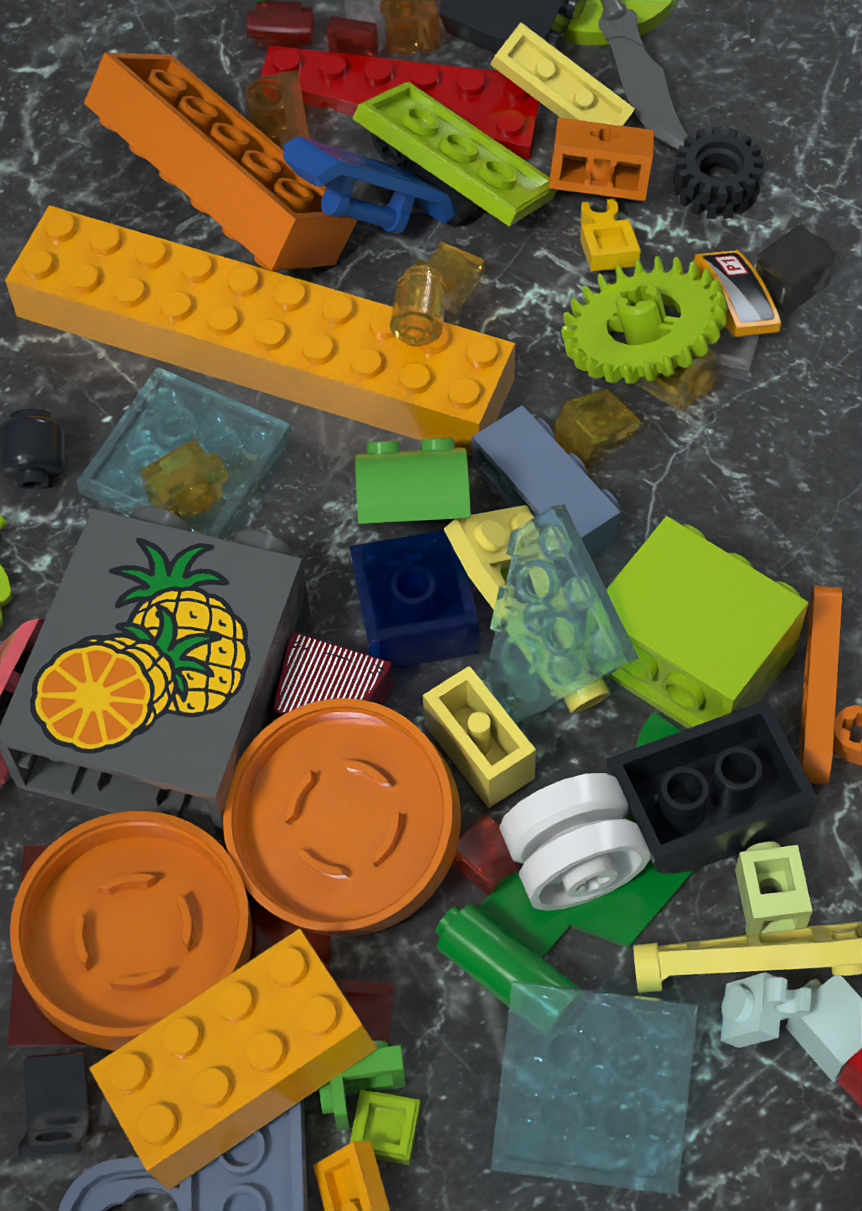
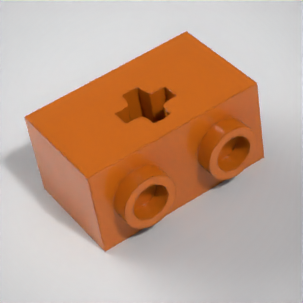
[549,117,654,201]

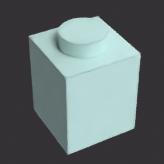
[785,975,862,1083]

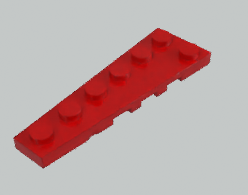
[259,45,541,160]

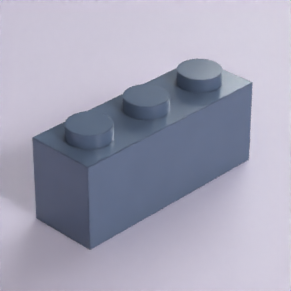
[472,405,621,572]

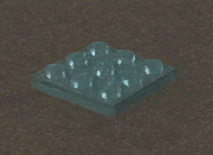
[76,367,292,540]
[491,980,698,1195]

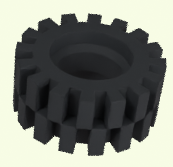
[673,126,764,219]

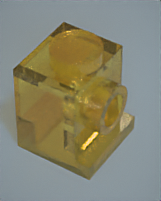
[139,438,229,520]

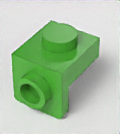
[319,1041,406,1131]

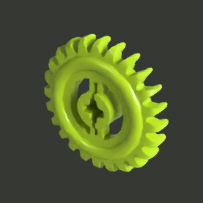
[561,256,728,384]

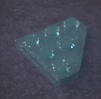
[479,504,639,725]

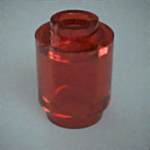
[246,1,314,49]

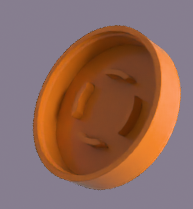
[223,698,461,937]
[10,811,253,1051]

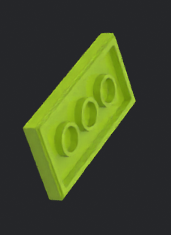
[353,82,558,227]

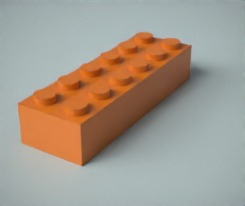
[84,52,357,272]

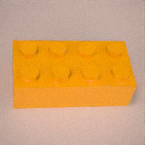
[89,928,378,1190]

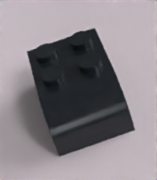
[607,700,818,874]

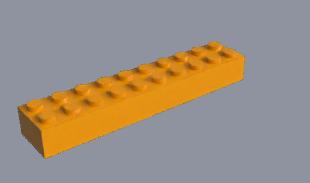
[5,205,515,456]

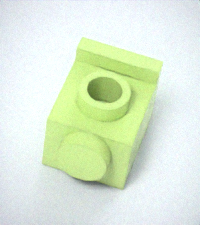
[735,842,812,935]

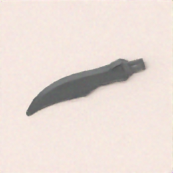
[598,0,688,150]

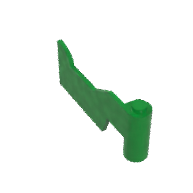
[435,712,697,1039]

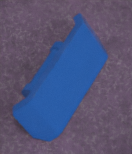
[283,137,455,234]

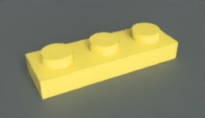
[490,23,635,126]

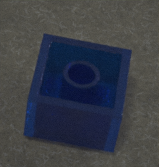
[349,530,479,669]

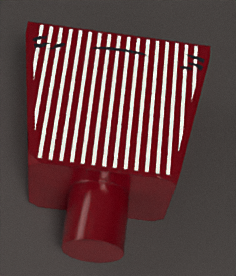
[273,632,393,721]

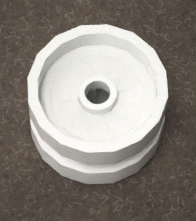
[499,773,650,911]

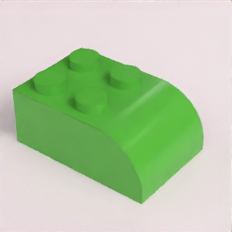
[355,437,471,524]

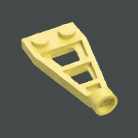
[444,505,611,714]
[633,921,862,993]

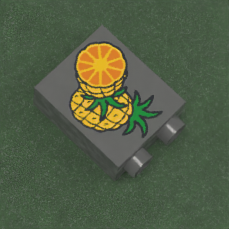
[0,506,310,842]

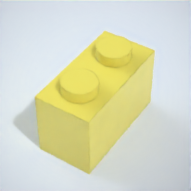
[423,666,536,808]

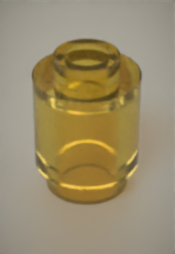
[390,266,447,346]

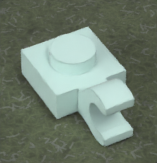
[720,972,811,1048]

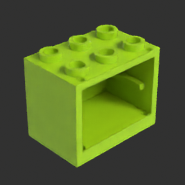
[586,516,809,729]

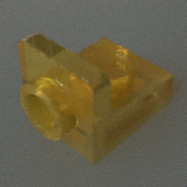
[412,241,485,314]
[635,347,717,412]
[552,388,641,469]

